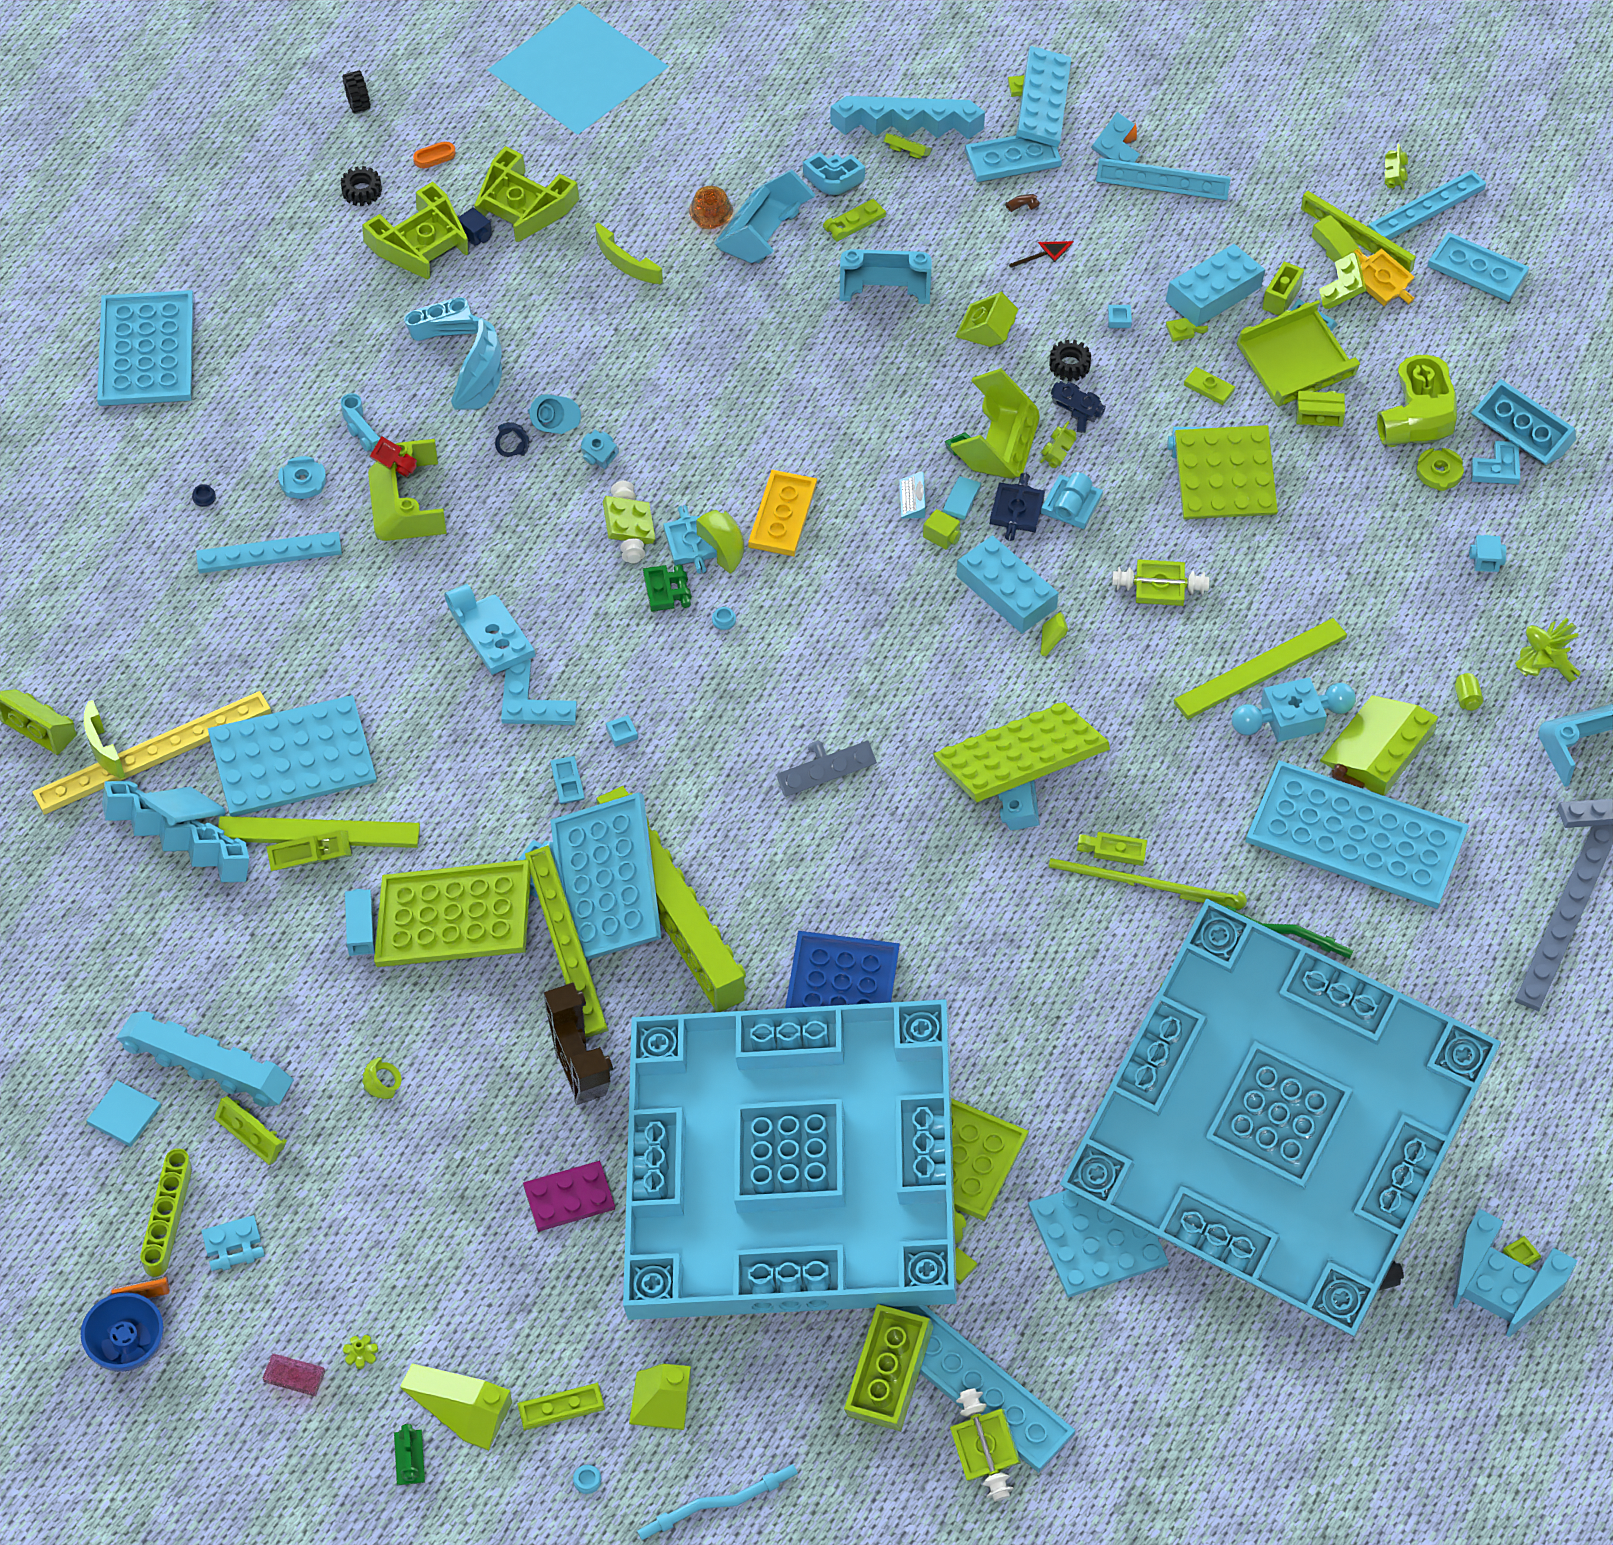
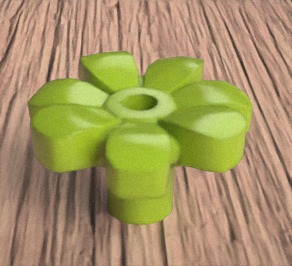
[343,1335,378,1369]

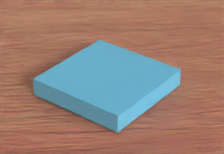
[86,1080,161,1147]

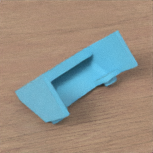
[714,169,816,263]
[1538,704,1613,787]

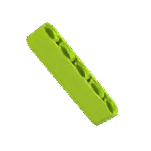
[140,1148,192,1277]

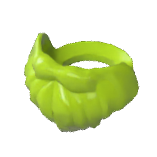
[362,1057,402,1099]

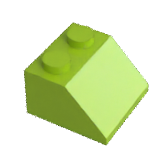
[955,291,1019,347]

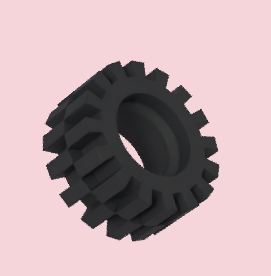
[342,70,371,113]
[341,166,382,206]
[1049,340,1091,382]

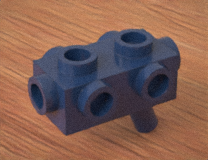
[1051,381,1106,433]

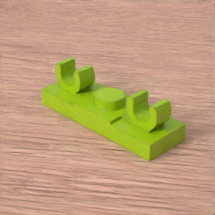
[214,1096,287,1165]

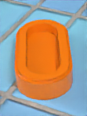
[413,141,456,168]

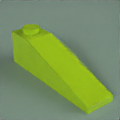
[400,1363,512,1451]

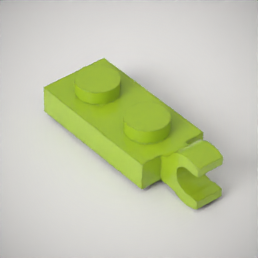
[1076,832,1147,866]

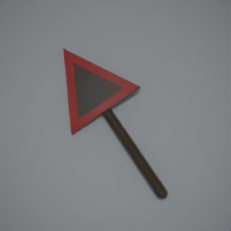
[1009,241,1074,268]

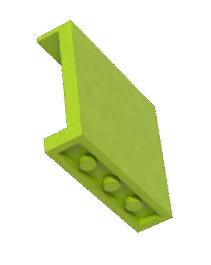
[1236,300,1360,407]

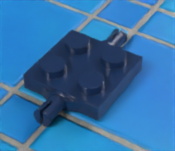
[989,473,1045,541]

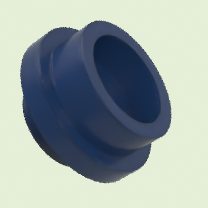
[192,484,216,507]

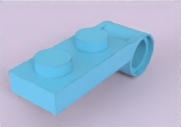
[341,393,380,452]

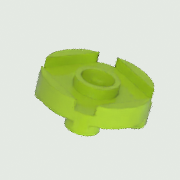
[1416,448,1464,491]

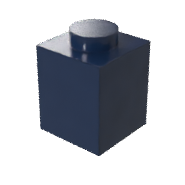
[458,207,492,247]

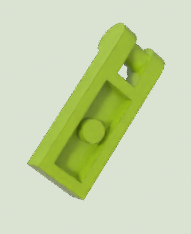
[823,198,886,242]

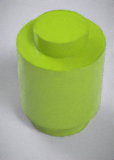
[1455,673,1484,711]

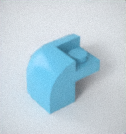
[803,152,865,196]

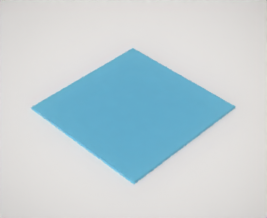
[487,3,669,135]

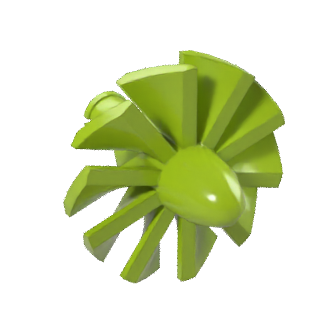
[1515,618,1581,683]

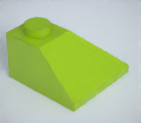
[629,1363,691,1430]

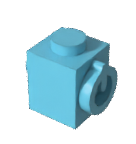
[1469,535,1506,572]

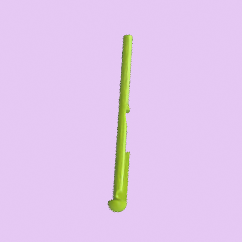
[1049,858,1247,910]

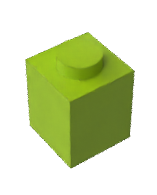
[923,509,961,550]

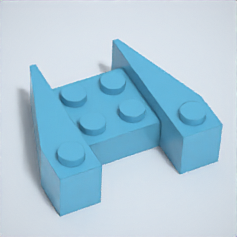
[1453,1208,1578,1337]

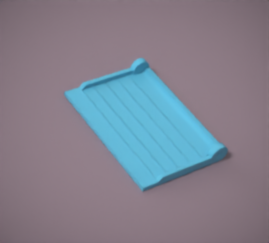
[139,786,226,826]

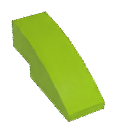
[1311,215,1362,264]
[266,830,352,871]

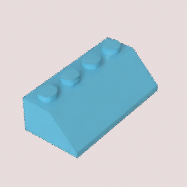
[1471,379,1576,465]

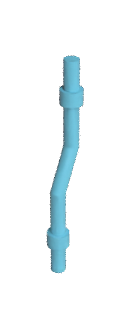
[637,1464,798,1540]

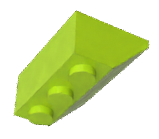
[0,689,77,756]

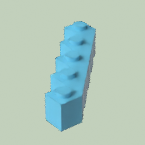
[830,96,985,139]
[102,781,249,883]
[116,1011,294,1107]

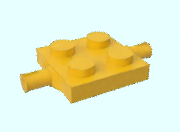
[1353,248,1415,307]

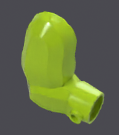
[1377,355,1457,447]

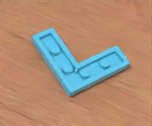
[501,660,577,725]

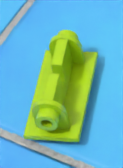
[1385,144,1408,190]
[1039,421,1077,468]

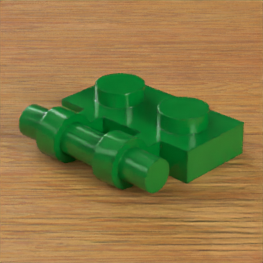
[643,565,692,612]

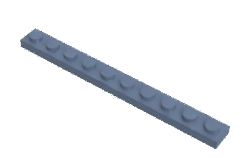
[1515,825,1613,1012]

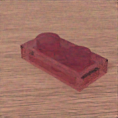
[262,1353,325,1397]

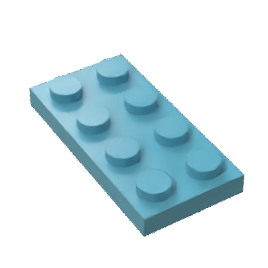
[965,135,1062,182]
[1427,232,1530,302]

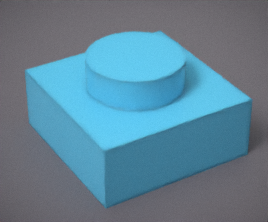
[1108,305,1132,328]
[606,715,638,747]

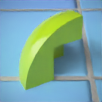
[696,510,744,574]

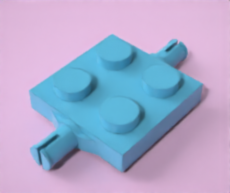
[663,505,717,574]

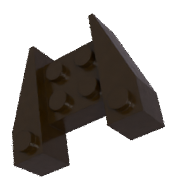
[544,982,613,1106]

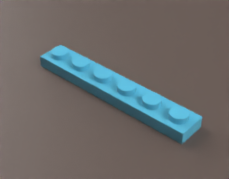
[1096,158,1231,200]
[1368,170,1486,240]
[196,531,342,574]

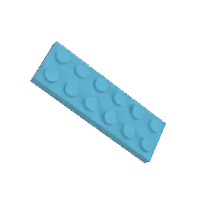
[1016,46,1071,147]

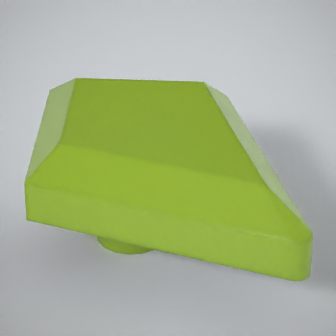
[1040,612,1068,656]

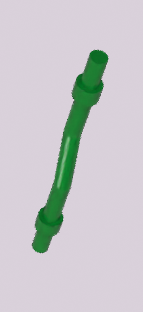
[1211,900,1354,959]

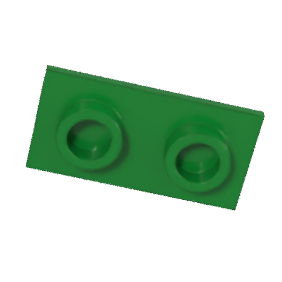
[394,1424,425,1486]

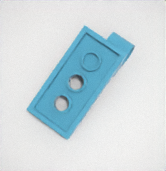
[444,584,536,675]

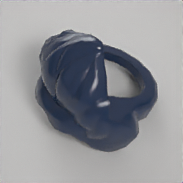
[495,422,530,457]

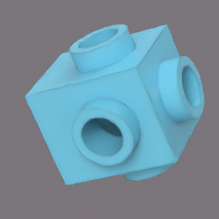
[581,429,619,469]

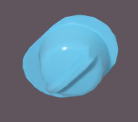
[528,394,581,434]

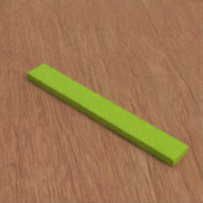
[1174,618,1347,720]
[218,816,420,848]
[525,845,609,1038]

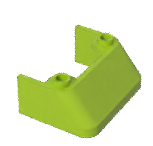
[950,368,1040,479]
[368,438,447,541]

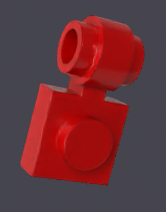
[369,436,417,477]

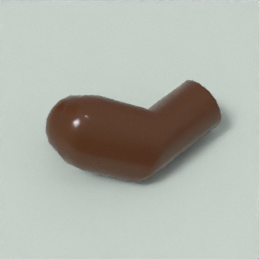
[1005,194,1040,212]
[1331,764,1365,789]

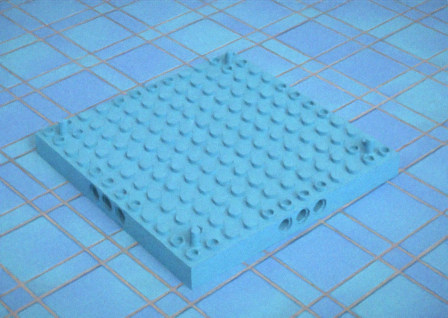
[1060,898,1501,1338]
[623,999,957,1320]

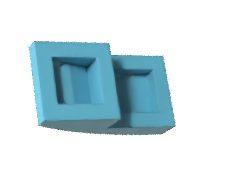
[943,476,982,520]
[550,756,585,804]

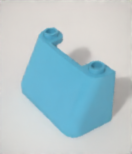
[839,249,932,304]

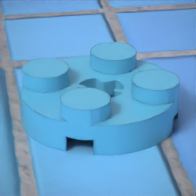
[278,456,326,499]

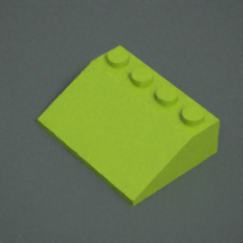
[1320,695,1438,796]

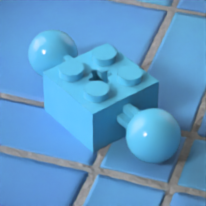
[1232,677,1356,742]

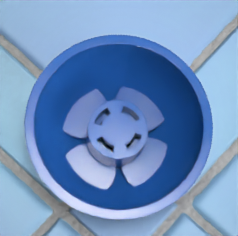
[80,1293,164,1372]

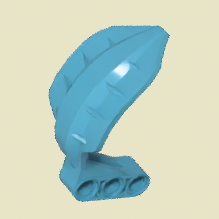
[404,297,502,410]

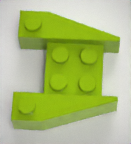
[474,146,579,242]
[362,181,468,280]

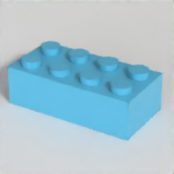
[1166,244,1265,327]
[957,535,1059,634]

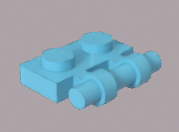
[201,1215,265,1271]

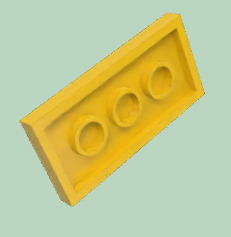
[748,470,817,557]

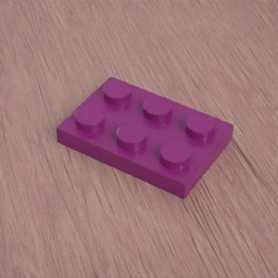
[523,1160,615,1232]

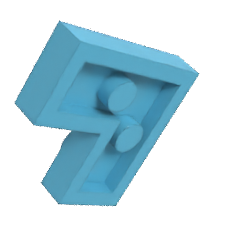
[1091,112,1140,163]
[1471,441,1520,485]

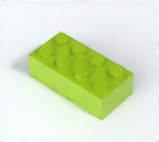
[844,1304,933,1432]

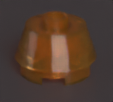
[689,186,733,229]

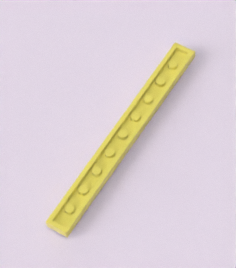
[32,691,272,815]

